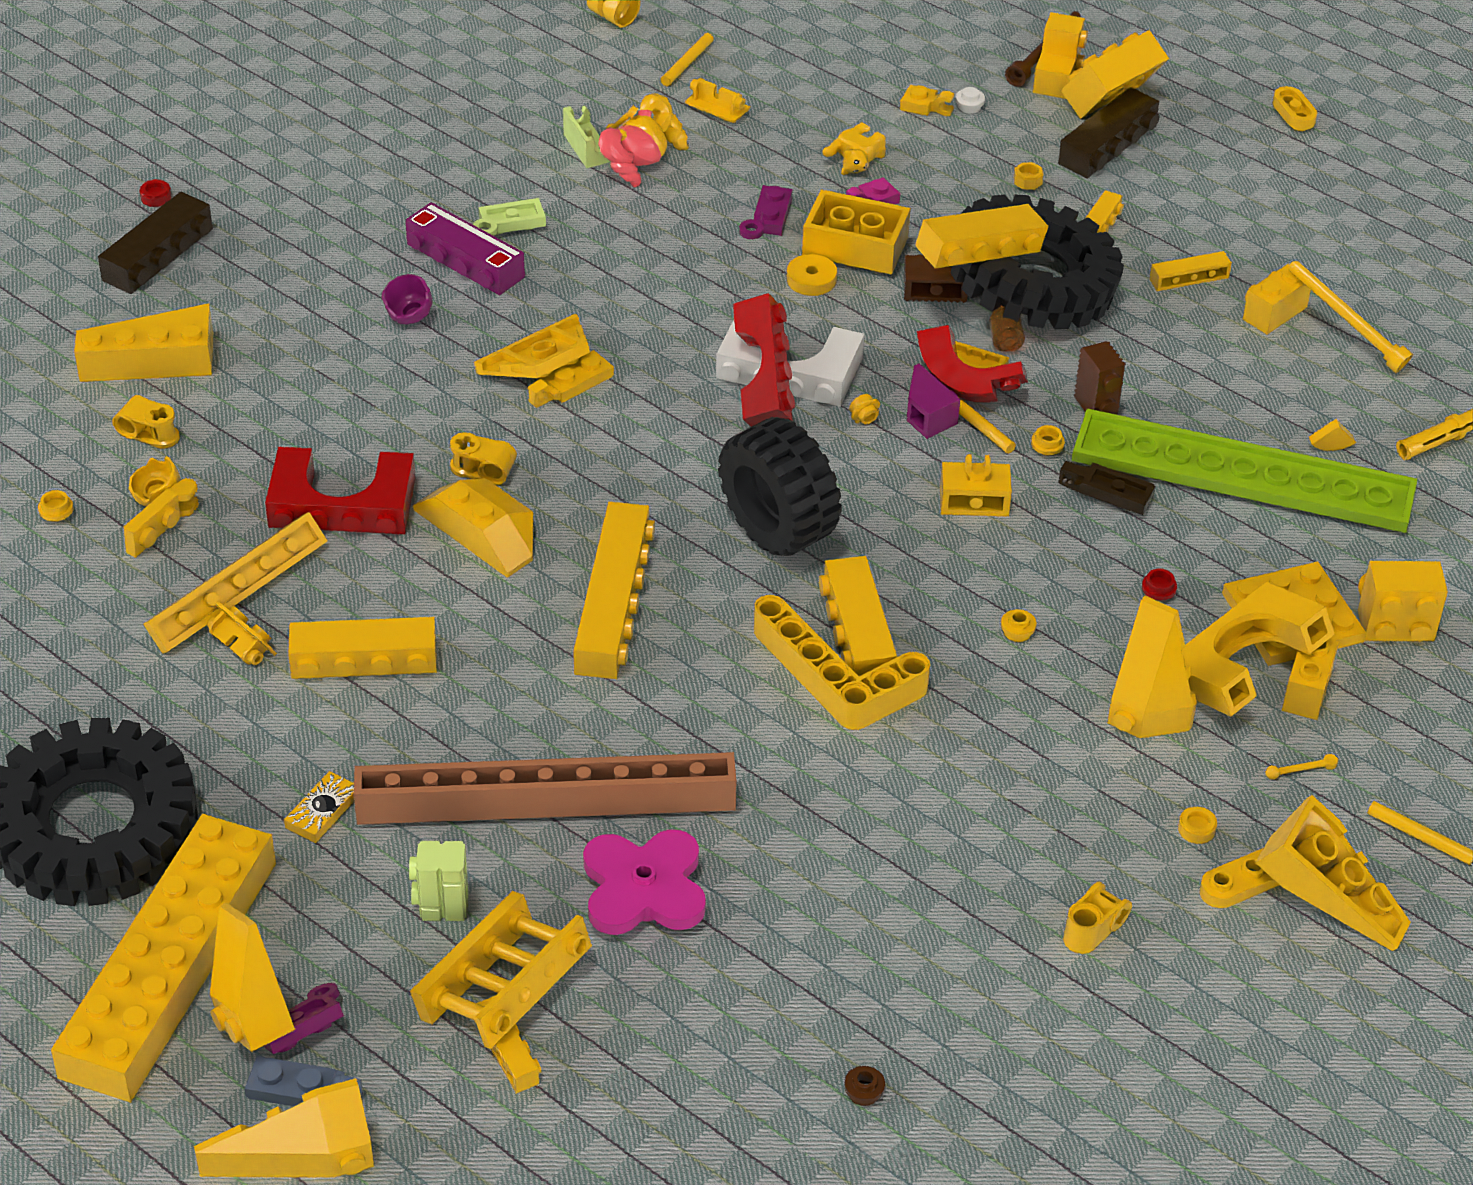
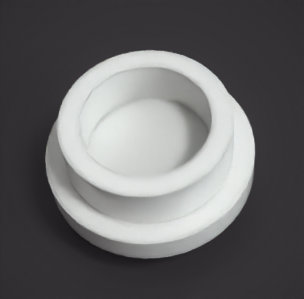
[955,87,985,114]

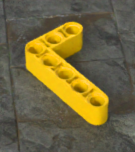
[754,595,930,730]

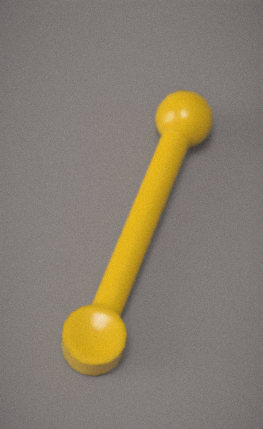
[606,105,638,129]
[1265,754,1338,780]

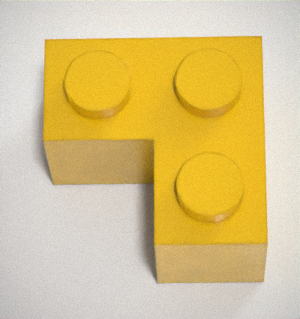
[1033,12,1088,99]

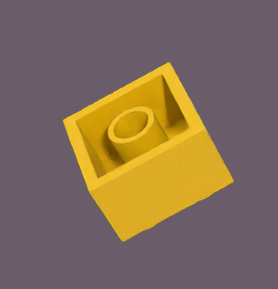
[1358,561,1448,642]

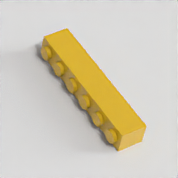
[573,501,655,679]

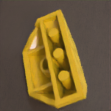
[413,478,533,578]

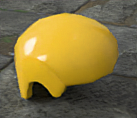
[129,456,181,507]

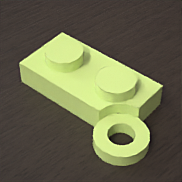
[473,198,546,236]

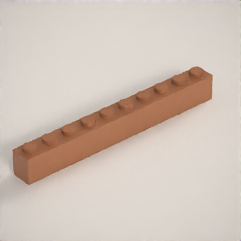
[354,752,736,825]

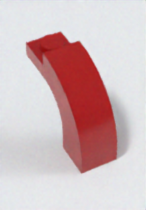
[917,325,1028,403]

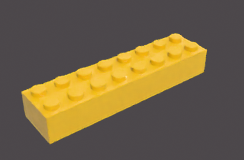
[51,813,276,1103]

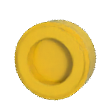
[1178,806,1217,844]

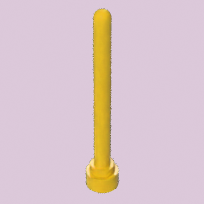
[1289,261,1413,373]

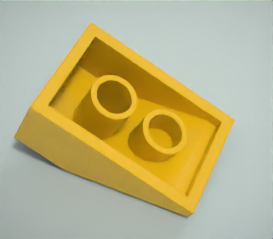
[210,903,295,1052]

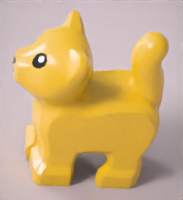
[822,122,886,175]

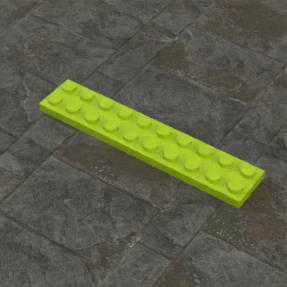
[1071,409,1418,533]

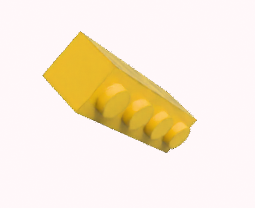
[1086,190,1124,233]
[1149,251,1232,291]
[474,995,541,1093]

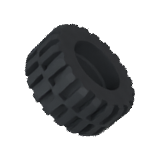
[718,417,842,556]

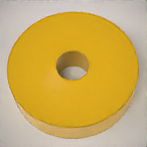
[787,254,837,296]

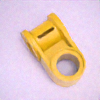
[112,395,180,449]
[450,432,517,485]
[1063,881,1132,954]

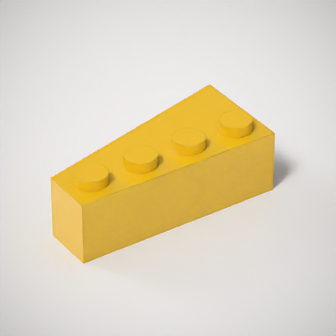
[74,303,213,382]

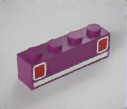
[405,202,525,296]

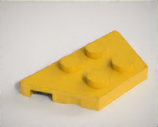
[474,314,590,378]

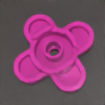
[583,830,706,935]

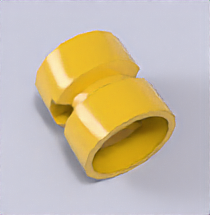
[587,0,641,28]

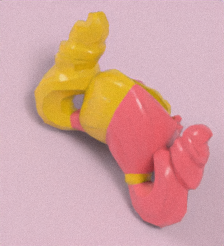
[598,93,689,187]

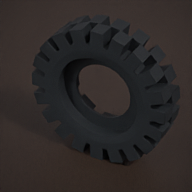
[950,194,1124,329]
[0,718,198,906]

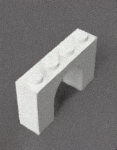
[716,320,864,407]

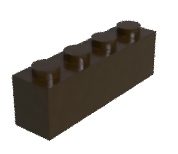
[1058,87,1160,178]
[98,191,213,294]

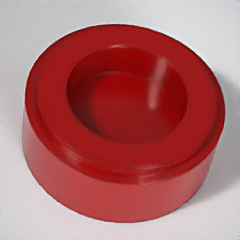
[139,179,172,207]

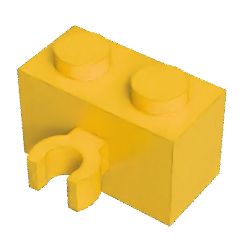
[940,454,1012,517]

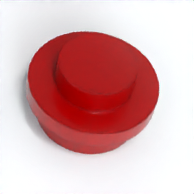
[1142,568,1177,601]

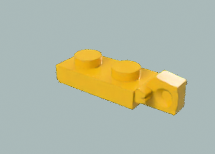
[528,350,614,408]

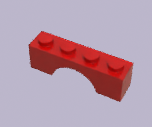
[733,293,795,427]

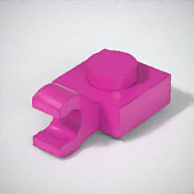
[846,177,901,205]

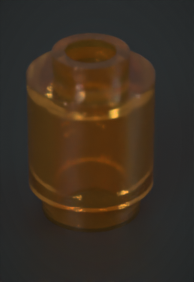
[989,306,1025,352]

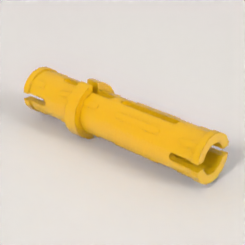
[1396,409,1473,460]

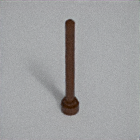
[1005,11,1081,87]

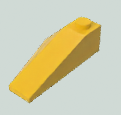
[1107,596,1197,738]
[1255,795,1411,951]
[194,1078,374,1178]

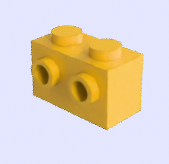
[1242,263,1311,335]

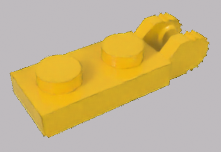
[124,478,199,558]

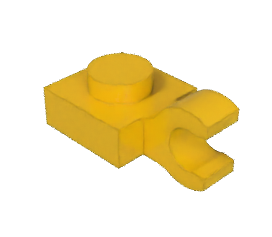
[900,85,955,116]

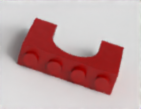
[265,447,416,534]

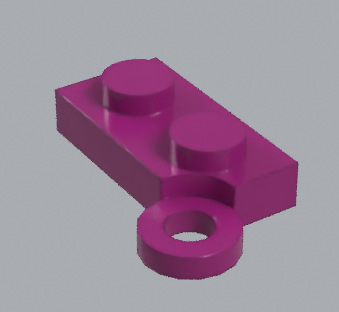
[739,185,793,239]
[262,983,344,1055]

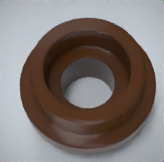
[844,1066,885,1106]

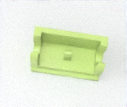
[563,105,611,168]

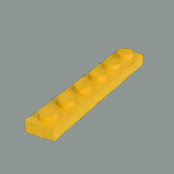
[143,512,328,654]

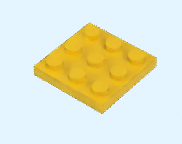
[1222,561,1366,666]

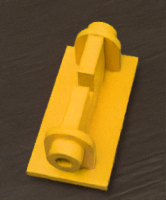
[685,78,750,123]
[207,601,277,665]

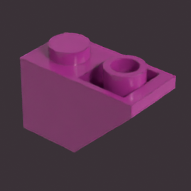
[906,363,960,439]

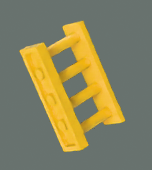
[410,891,592,1049]

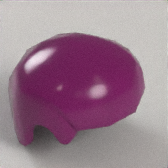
[382,274,433,325]

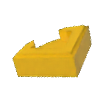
[1309,419,1356,451]

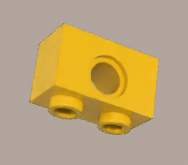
[1282,639,1339,720]

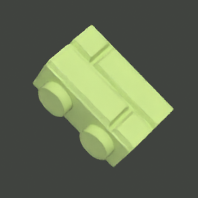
[409,841,469,921]

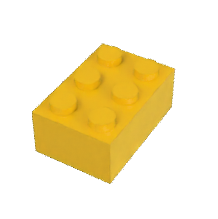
[1061,30,1169,119]
[802,189,911,275]

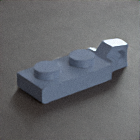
[244,1056,363,1107]

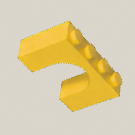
[1182,582,1335,717]

